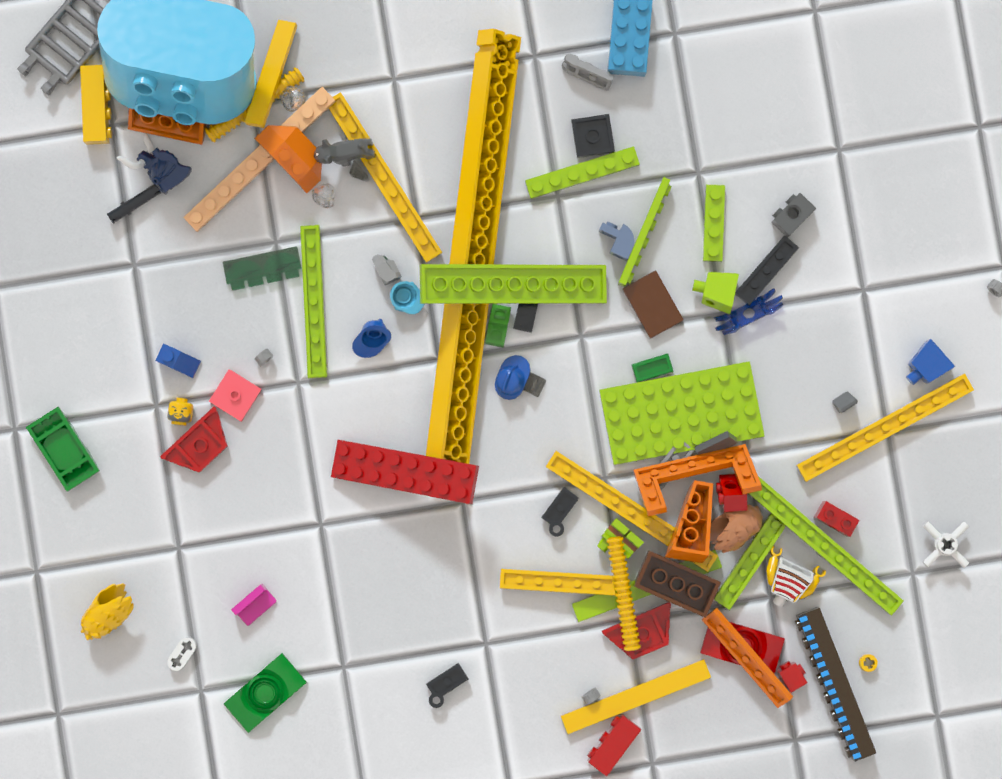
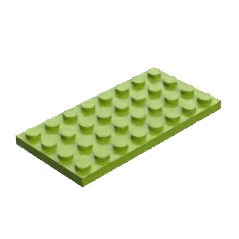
[599,361,765,465]

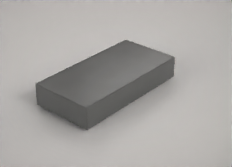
[695,431,738,455]

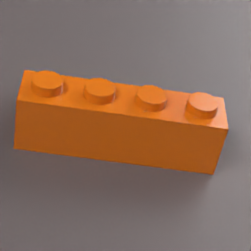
[128,108,207,145]

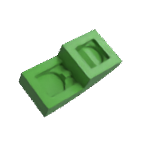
[485,304,511,348]

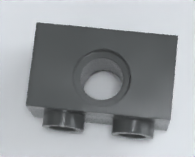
[771,193,817,238]

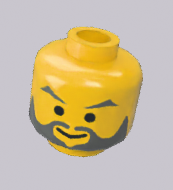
[167,397,194,426]

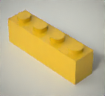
[80,65,112,145]

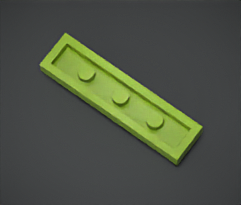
[703,184,725,262]

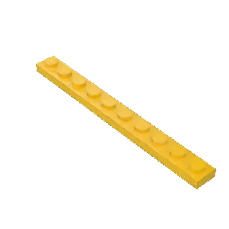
[328,92,442,263]
[796,373,974,482]
[546,451,718,572]

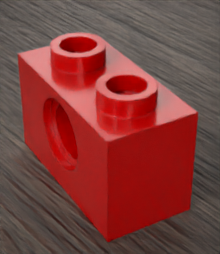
[716,474,747,512]
[813,501,860,537]

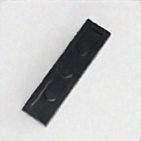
[735,235,799,306]

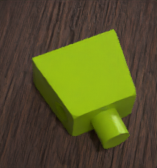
[692,272,739,314]

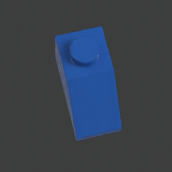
[155,343,201,378]

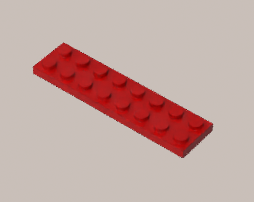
[331,440,479,504]

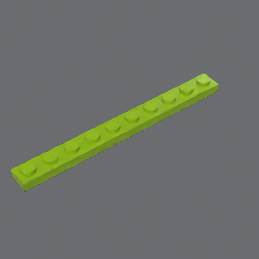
[748,476,904,615]

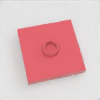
[209,369,262,422]

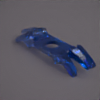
[714,288,783,335]

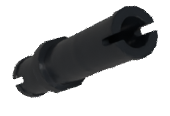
[107,184,161,224]

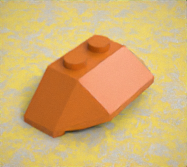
[254,125,322,193]

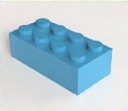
[607,0,653,77]

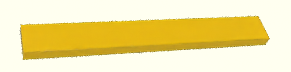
[561,659,711,734]

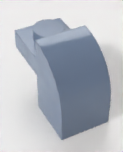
[599,222,634,261]

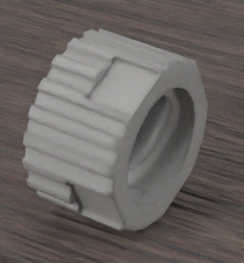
[987,279,1002,297]
[254,349,273,366]
[582,688,601,705]

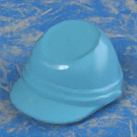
[390,281,425,314]

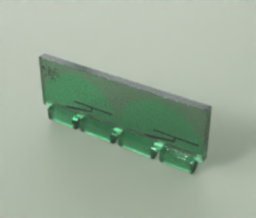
[223,246,302,291]

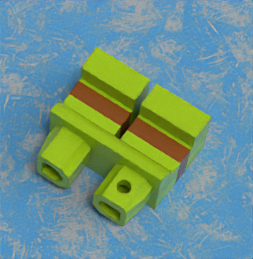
[597,518,644,559]

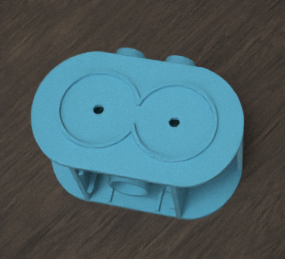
[97,0,256,125]

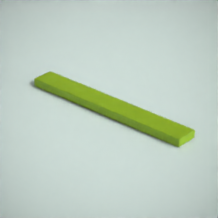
[300,225,327,378]
[572,549,722,622]

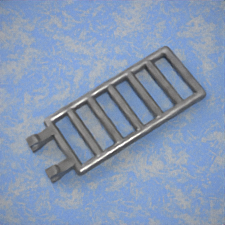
[17,0,104,96]

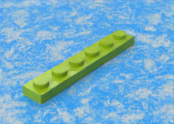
[525,146,640,199]
[618,177,672,287]
[714,513,786,610]

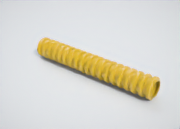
[205,67,305,143]
[606,536,641,651]

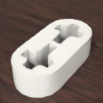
[168,637,197,671]

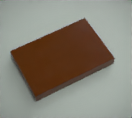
[622,270,684,339]

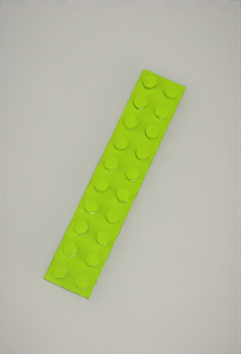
[419,264,607,304]

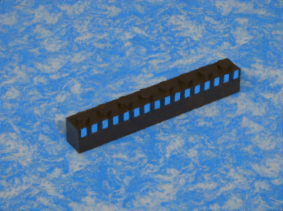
[795,607,876,762]

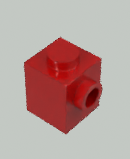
[777,661,807,693]

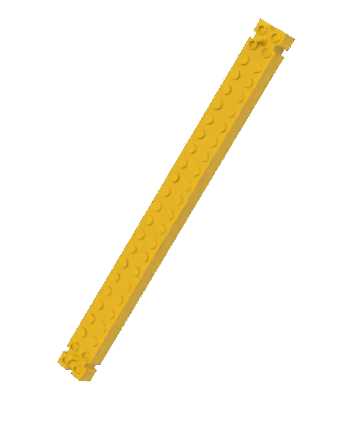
[426,28,521,464]

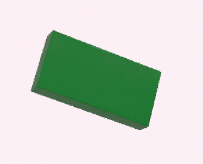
[631,353,674,382]

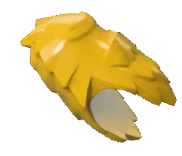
[81,583,134,640]

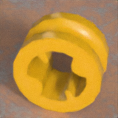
[859,654,878,672]

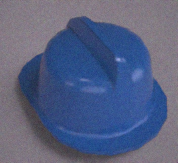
[352,319,391,358]
[495,355,530,400]

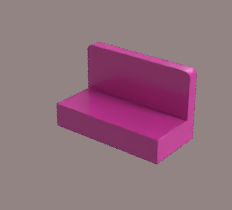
[231,584,277,626]

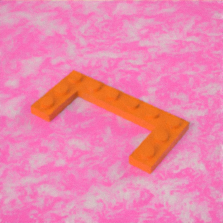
[634,444,762,516]

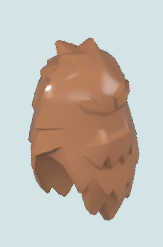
[710,504,763,553]

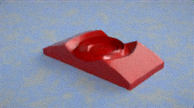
[700,622,785,674]

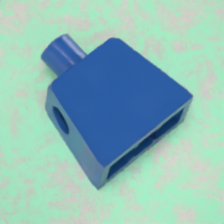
[906,339,955,385]

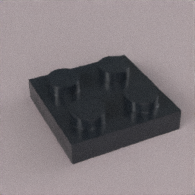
[571,114,615,158]

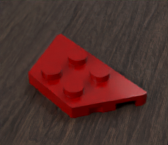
[160,406,228,473]
[601,602,671,660]

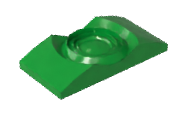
[26,406,100,492]
[224,653,307,733]

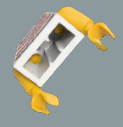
[766,546,826,607]

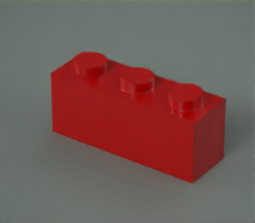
[587,714,642,776]

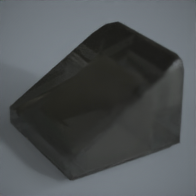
[349,160,369,182]
[523,372,546,397]

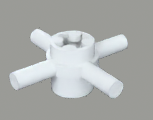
[923,521,969,568]

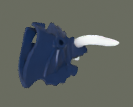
[117,133,192,195]

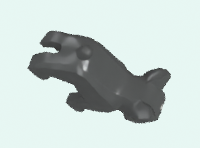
[314,139,375,167]

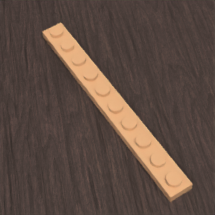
[183,87,336,232]

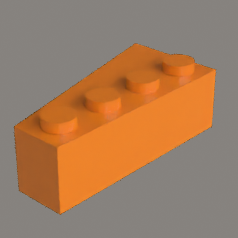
[665,480,713,563]

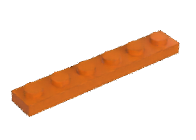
[702,608,793,708]

